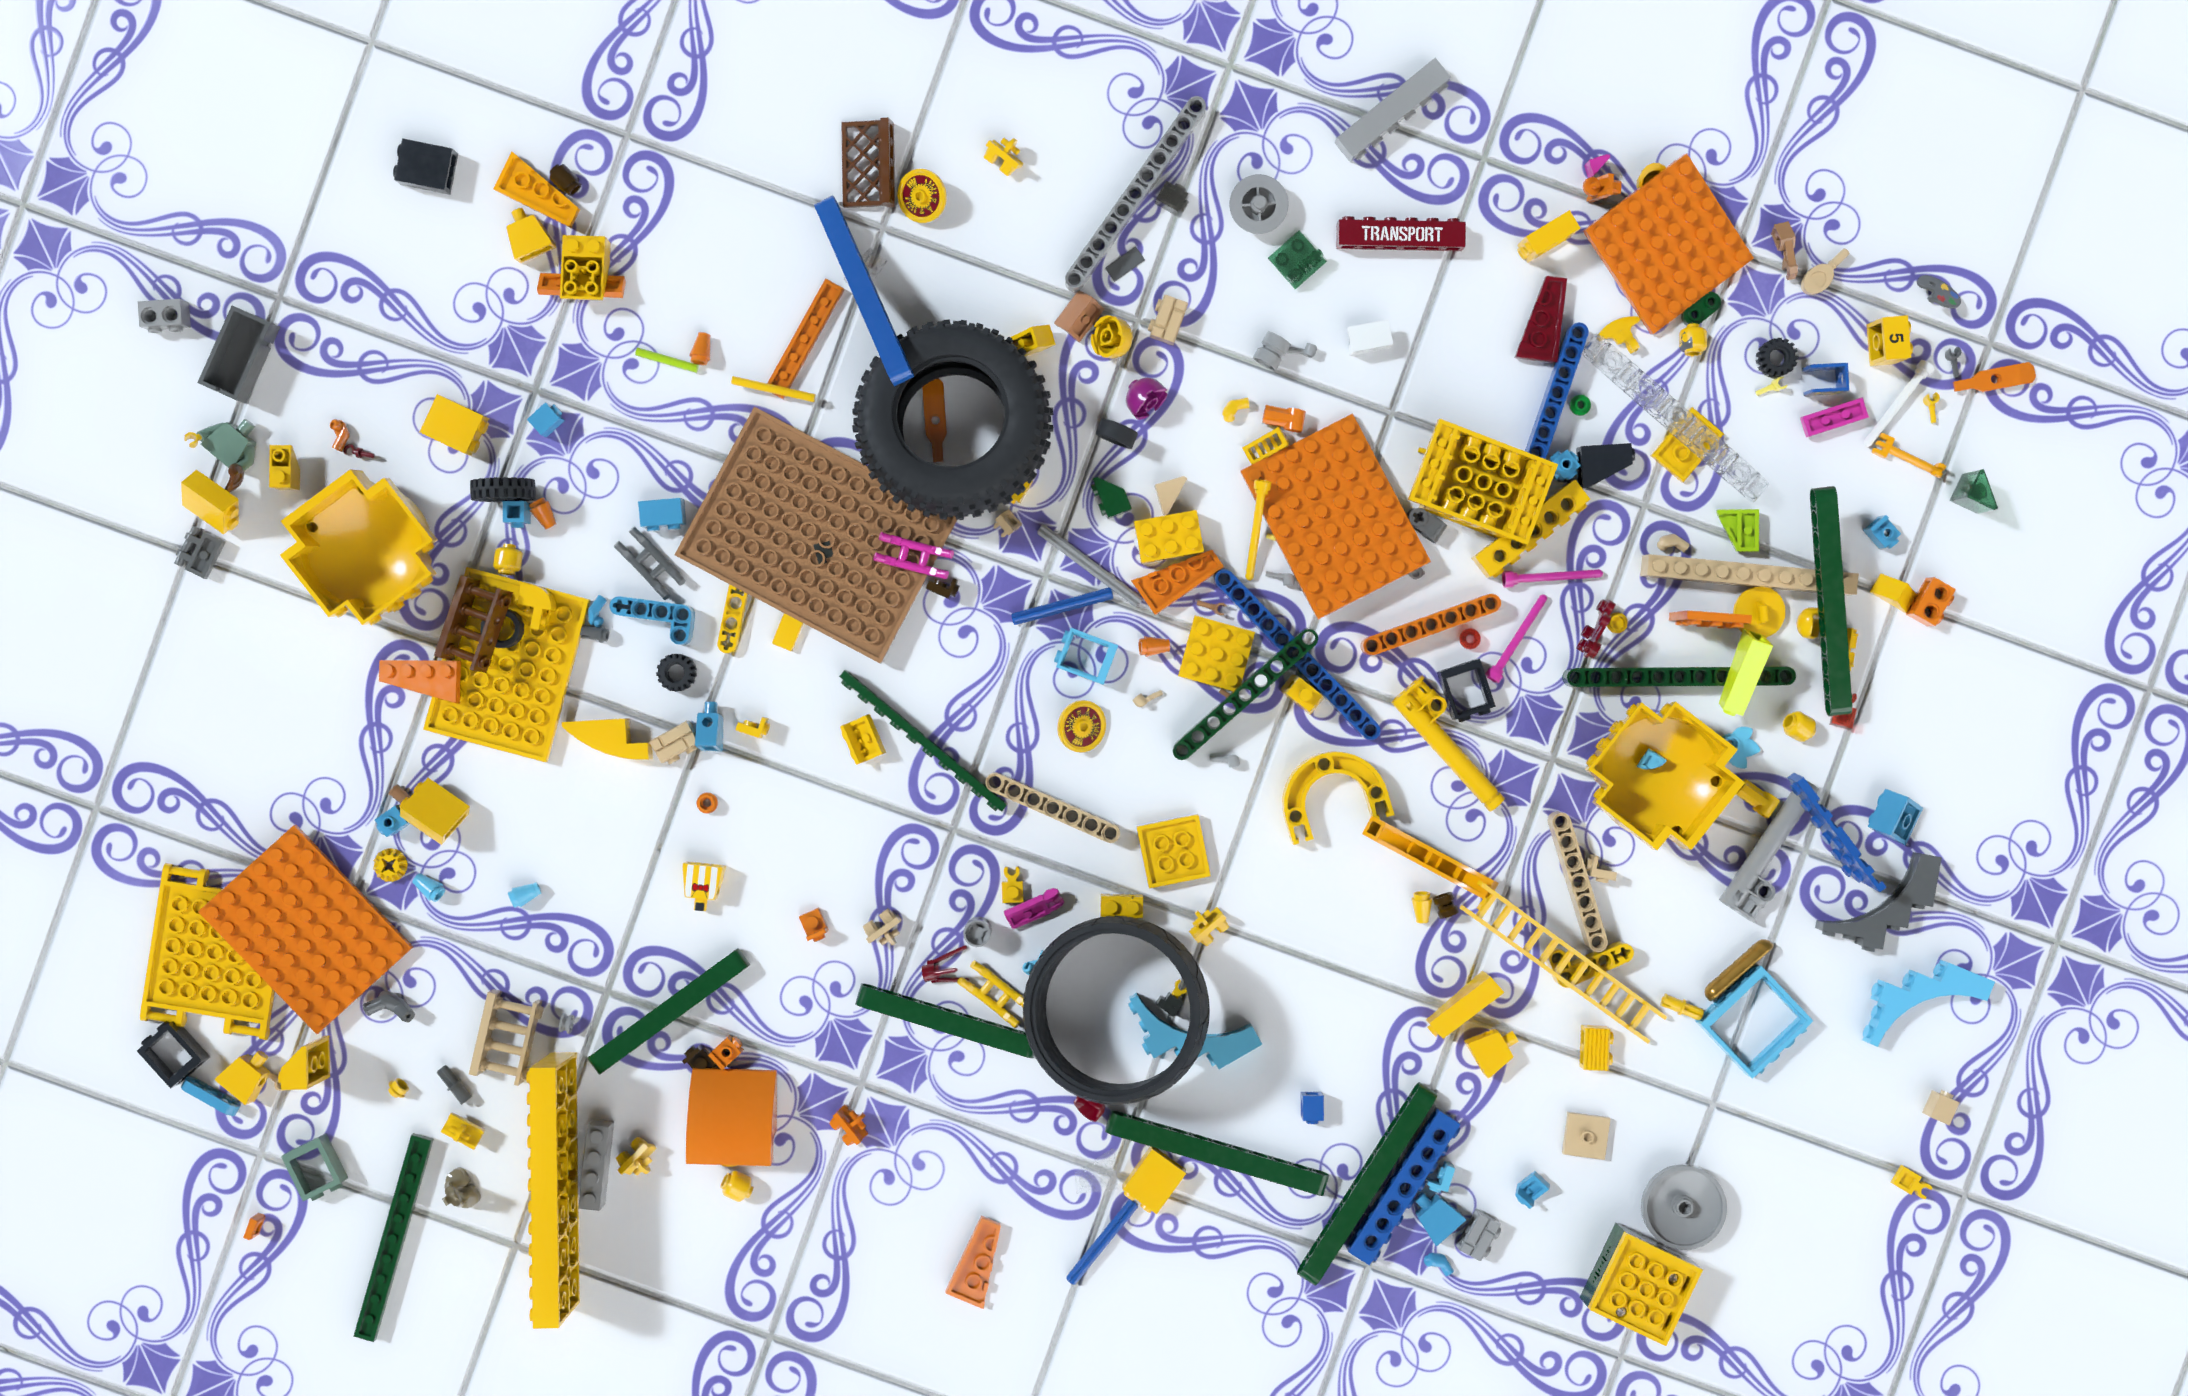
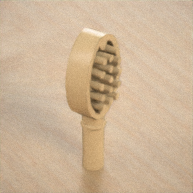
[1801,248,1850,295]

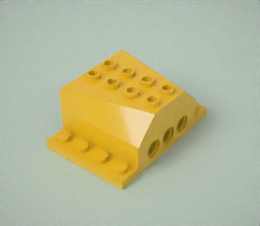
[1408,419,1558,545]

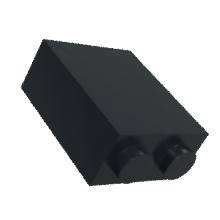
[393,138,458,195]

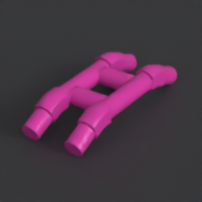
[873,532,954,579]

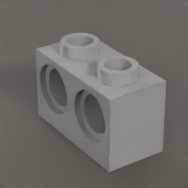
[137,299,191,333]

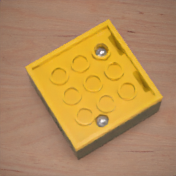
[1580,1223,1703,1346]

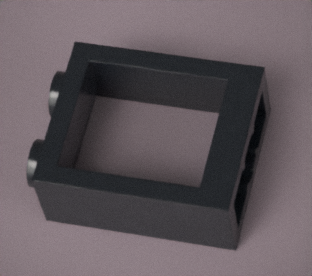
[1437,659,1496,722]
[137,1021,210,1089]

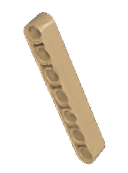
[985,772,1120,843]
[1548,811,1608,952]

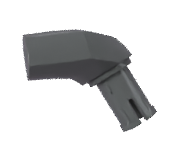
[363,991,415,1023]

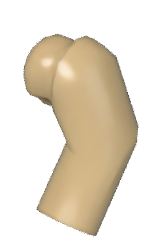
[1657,534,1690,552]

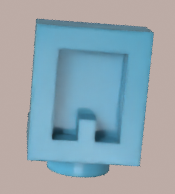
[1425,1161,1456,1193]

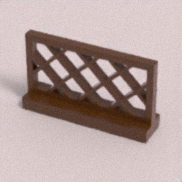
[841,117,895,208]

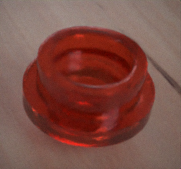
[1459,628,1481,649]

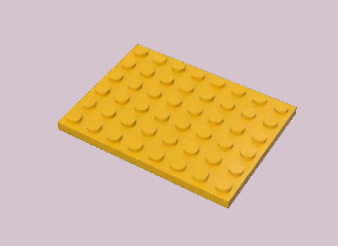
[423,567,591,762]

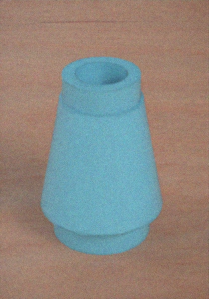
[412,873,445,902]
[508,882,542,908]

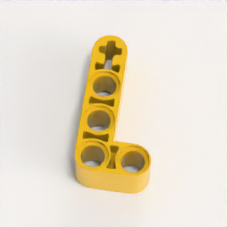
[1546,941,1634,988]

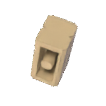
[1148,295,1188,345]
[649,720,699,765]

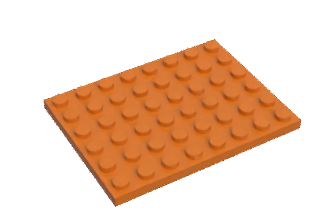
[1240,413,1431,620]
[198,825,413,1034]

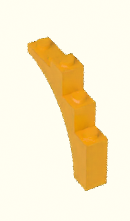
[1362,816,1499,899]

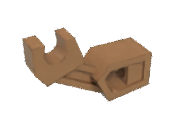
[1771,221,1798,281]

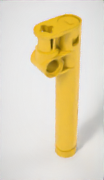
[1391,675,1505,812]

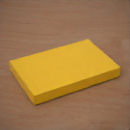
[1650,407,1724,483]

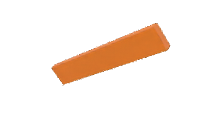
[768,278,844,400]

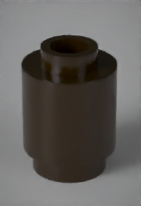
[549,164,582,196]

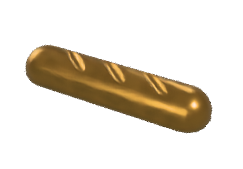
[1705,939,1773,1001]

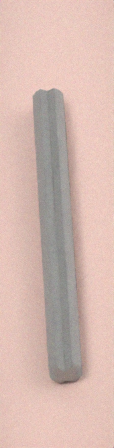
[1037,525,1142,607]

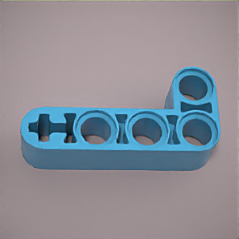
[609,596,695,645]

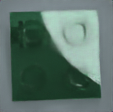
[1268,230,1327,290]

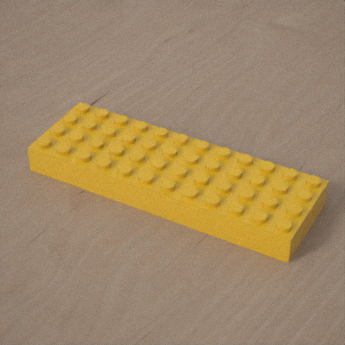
[526,1052,580,1329]

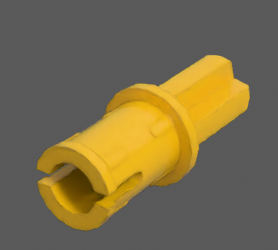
[1660,993,1704,1020]

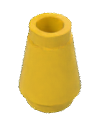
[1411,891,1433,923]

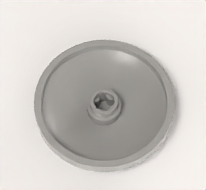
[1641,1164,1727,1250]

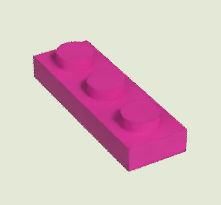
[1800,397,1869,437]

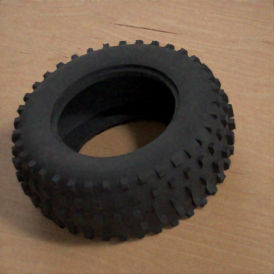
[852,319,1054,520]

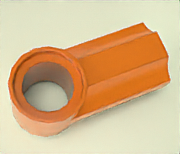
[1262,405,1306,433]

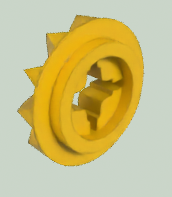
[373,848,408,882]

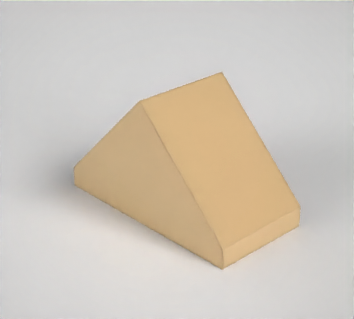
[1154,476,1187,516]

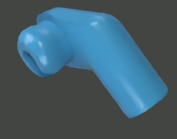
[588,595,607,628]

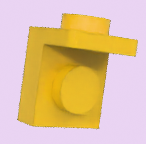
[735,717,770,738]

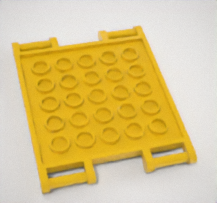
[140,863,275,1040]

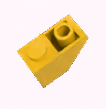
[269,445,300,490]

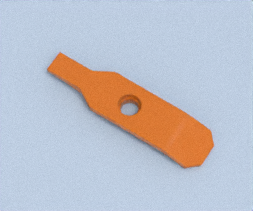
[1953,362,2036,392]
[922,378,947,462]

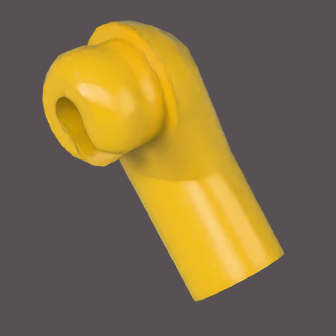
[1222,398,1249,422]

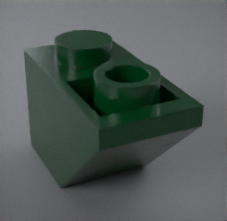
[1091,477,1132,519]

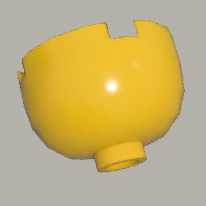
[1091,315,1133,359]

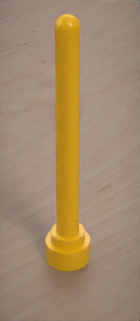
[1245,479,1271,581]

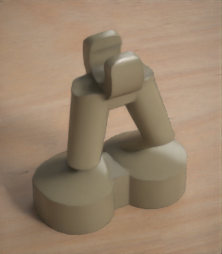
[442,1167,481,1208]

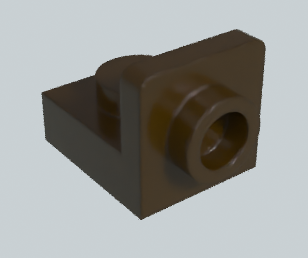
[926,578,960,600]
[682,1044,716,1069]

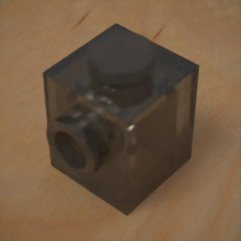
[1155,181,1189,216]

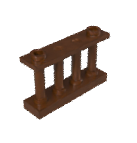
[434,575,513,673]

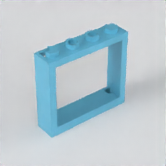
[1695,964,1813,1079]

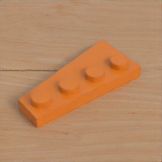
[1131,550,1224,615]

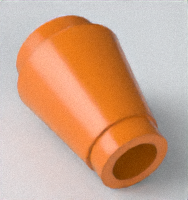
[689,332,711,365]
[529,497,556,530]
[1138,636,1170,657]

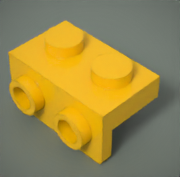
[840,714,886,765]

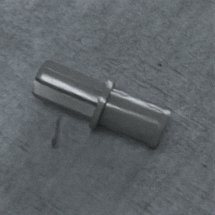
[437,1065,472,1105]

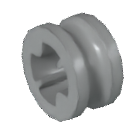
[559,1013,575,1034]

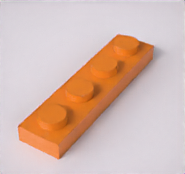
[537,273,626,298]

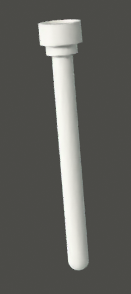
[1864,360,1935,447]

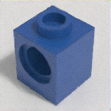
[1300,1092,1324,1124]

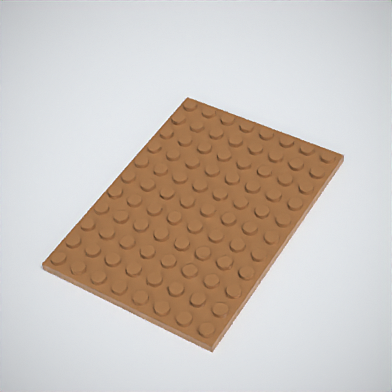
[674,407,957,664]

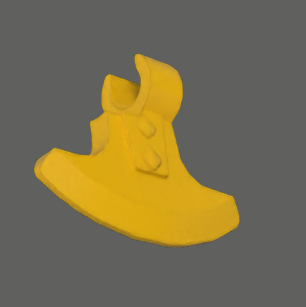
[1596,316,1640,354]

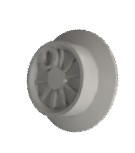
[1229,174,1289,234]

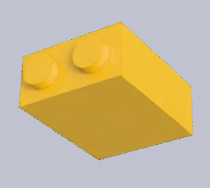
[419,394,489,456]
[181,469,239,534]
[399,778,470,845]
[1122,1146,1186,1214]

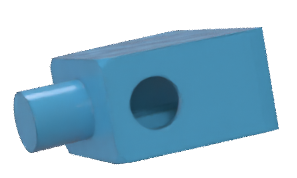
[695,702,724,751]
[1415,1192,1466,1246]

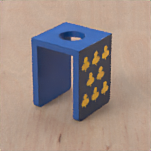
[1802,363,1849,396]

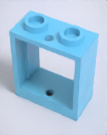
[1054,628,1118,685]

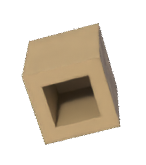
[1922,1090,1959,1126]

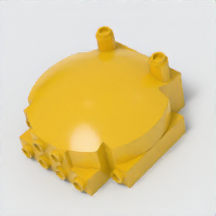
[280,469,438,626]
[1585,701,1745,851]

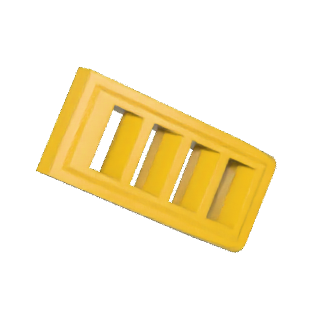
[1242,427,1290,465]

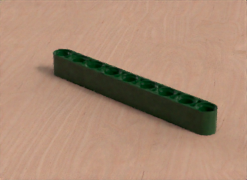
[1172,627,1318,760]
[587,948,750,1075]
[855,983,1034,1058]

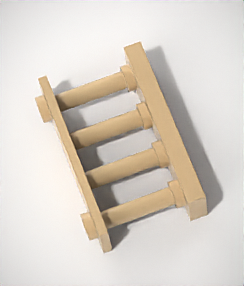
[469,989,544,1086]

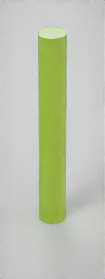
[635,347,699,373]

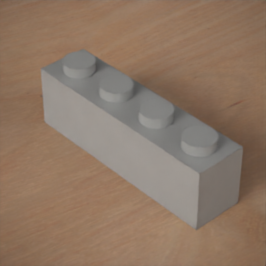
[578,1119,614,1211]

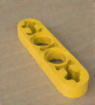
[717,584,748,653]

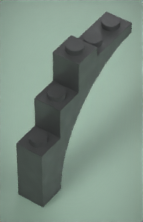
[1815,852,1942,952]

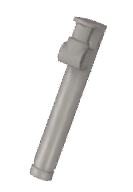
[1719,780,1819,923]

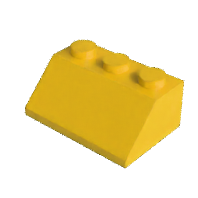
[278,1035,330,1090]

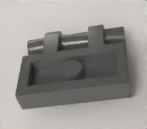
[174,525,226,579]

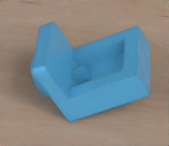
[1515,1171,1550,1209]

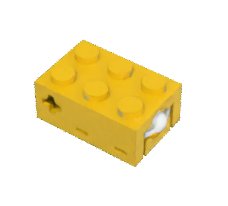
[1133,510,1204,564]

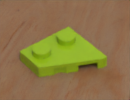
[1716,509,1759,552]

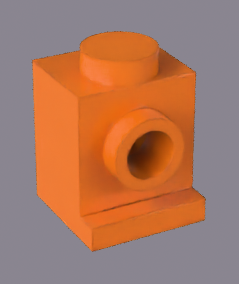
[708,1035,744,1070]

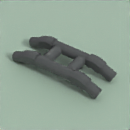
[613,526,686,600]

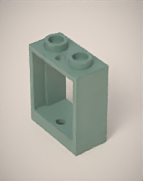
[281,1133,348,1201]

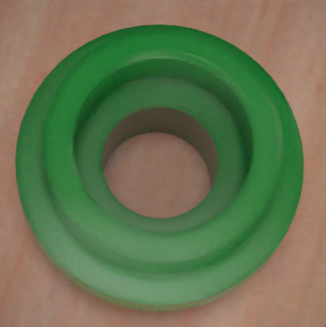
[1569,395,1591,416]

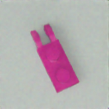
[1004,888,1064,929]

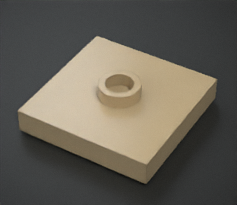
[1562,1112,1610,1160]

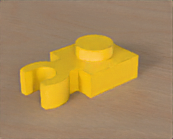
[1002,866,1024,903]
[1890,1165,1932,1199]

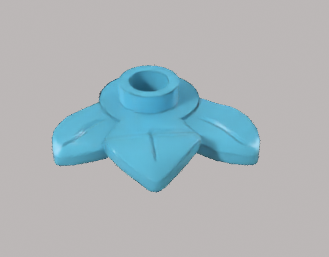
[1722,727,1760,769]

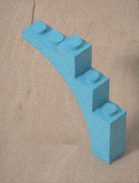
[1862,960,1995,1047]
[1128,993,1262,1069]

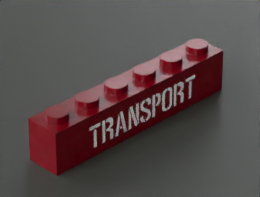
[1336,216,1466,251]

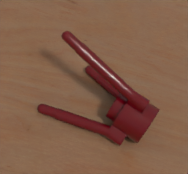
[922,945,969,983]

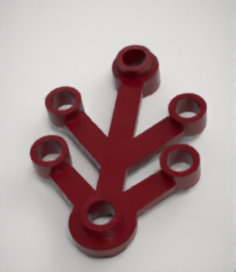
[1576,599,1616,659]

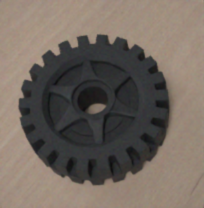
[470,477,536,502]

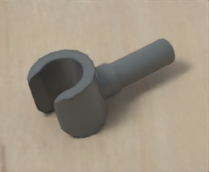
[1945,347,1962,378]

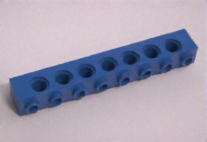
[1346,1107,1461,1266]

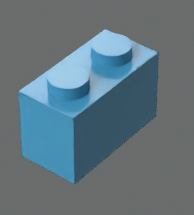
[638,498,687,532]

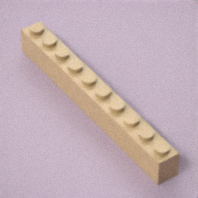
[1640,554,1859,596]

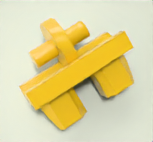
[984,138,1024,176]
[1189,907,1229,946]
[440,1112,485,1150]
[616,1137,657,1176]

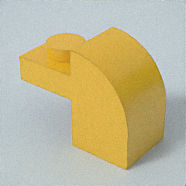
[517,583,556,630]

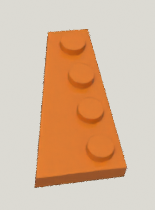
[379,660,461,703]
[945,1215,1001,1309]

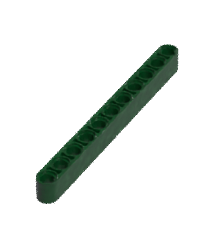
[1810,486,1852,717]
[1562,666,1796,687]
[1297,1082,1438,1286]
[1105,1110,1329,1196]

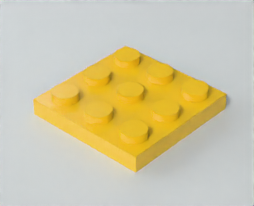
[1178,615,1255,691]
[1136,814,1211,889]

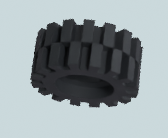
[1756,338,1799,378]
[656,654,697,692]

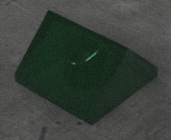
[1950,469,1998,513]

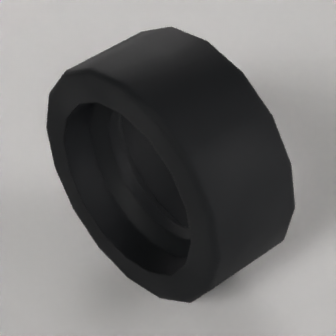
[1096,418,1138,449]
[481,609,524,648]

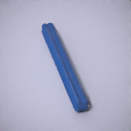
[1011,587,1113,625]
[1066,1199,1138,1285]

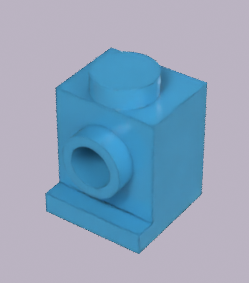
[1863,515,1901,549]

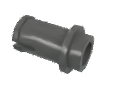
[580,625,609,643]

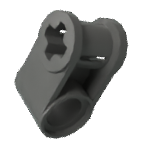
[1406,508,1447,544]

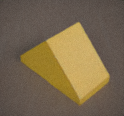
[1869,574,1917,613]

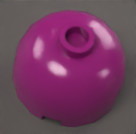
[1125,377,1168,420]

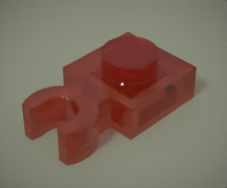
[1829,693,1857,730]

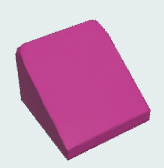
[1584,154,1610,178]

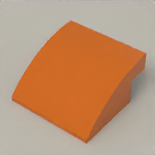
[686,1068,777,1166]

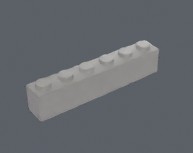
[1334,57,1451,162]

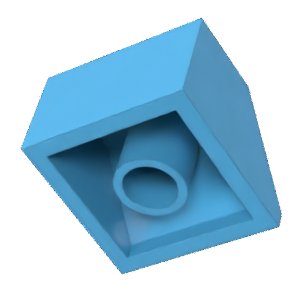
[1868,789,1923,846]

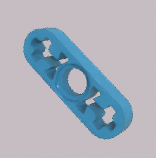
[181,1076,241,1116]

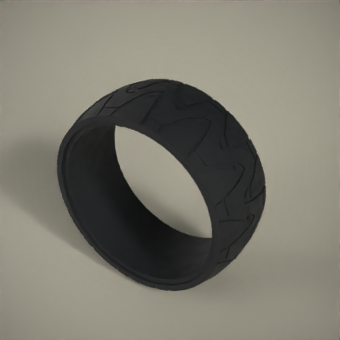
[1023,916,1210,1105]

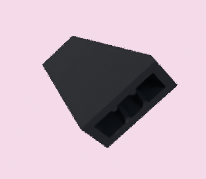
[1576,443,1635,490]

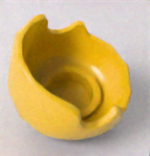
[1796,607,1819,639]

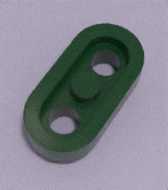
[1681,292,1721,326]

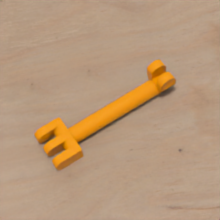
[1871,433,1946,478]

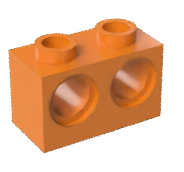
[1906,577,1956,627]

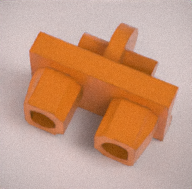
[1583,173,1622,203]
[829,1104,868,1146]

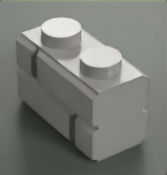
[1456,1209,1501,1261]

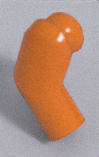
[330,419,349,452]

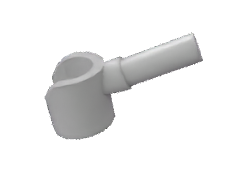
[1287,343,1317,358]
[1265,571,1295,585]
[1210,755,1240,768]

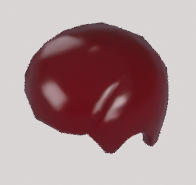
[1074,1097,1105,1122]

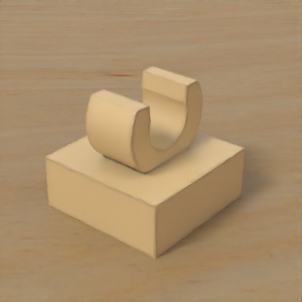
[994,509,1022,537]

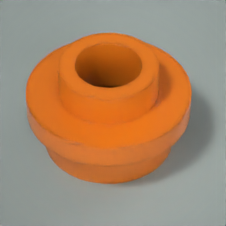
[696,792,718,814]

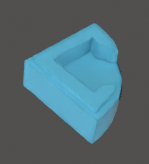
[1637,748,1667,769]

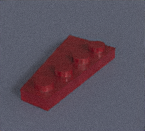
[1514,276,1567,363]

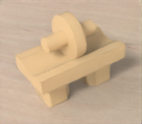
[863,908,902,945]

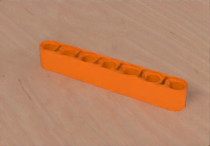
[1360,594,1501,656]

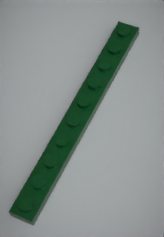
[839,670,1007,812]
[353,1133,434,1342]

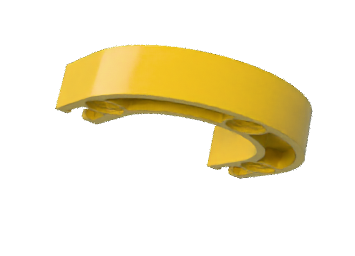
[1282,751,1394,845]

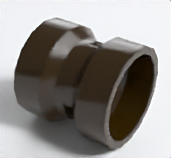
[1433,892,1459,919]

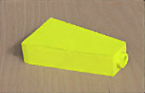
[1718,629,1773,716]

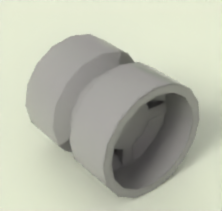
[1253,331,1291,371]
[963,916,992,947]

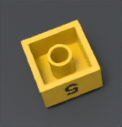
[1866,315,1913,366]

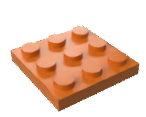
[1669,610,1752,629]

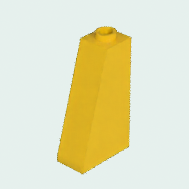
[1426,971,1504,1039]

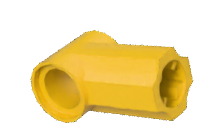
[1736,779,1780,819]

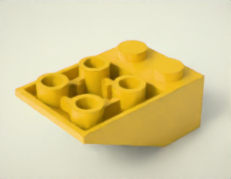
[560,235,611,300]

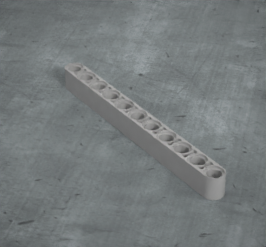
[1065,96,1206,292]

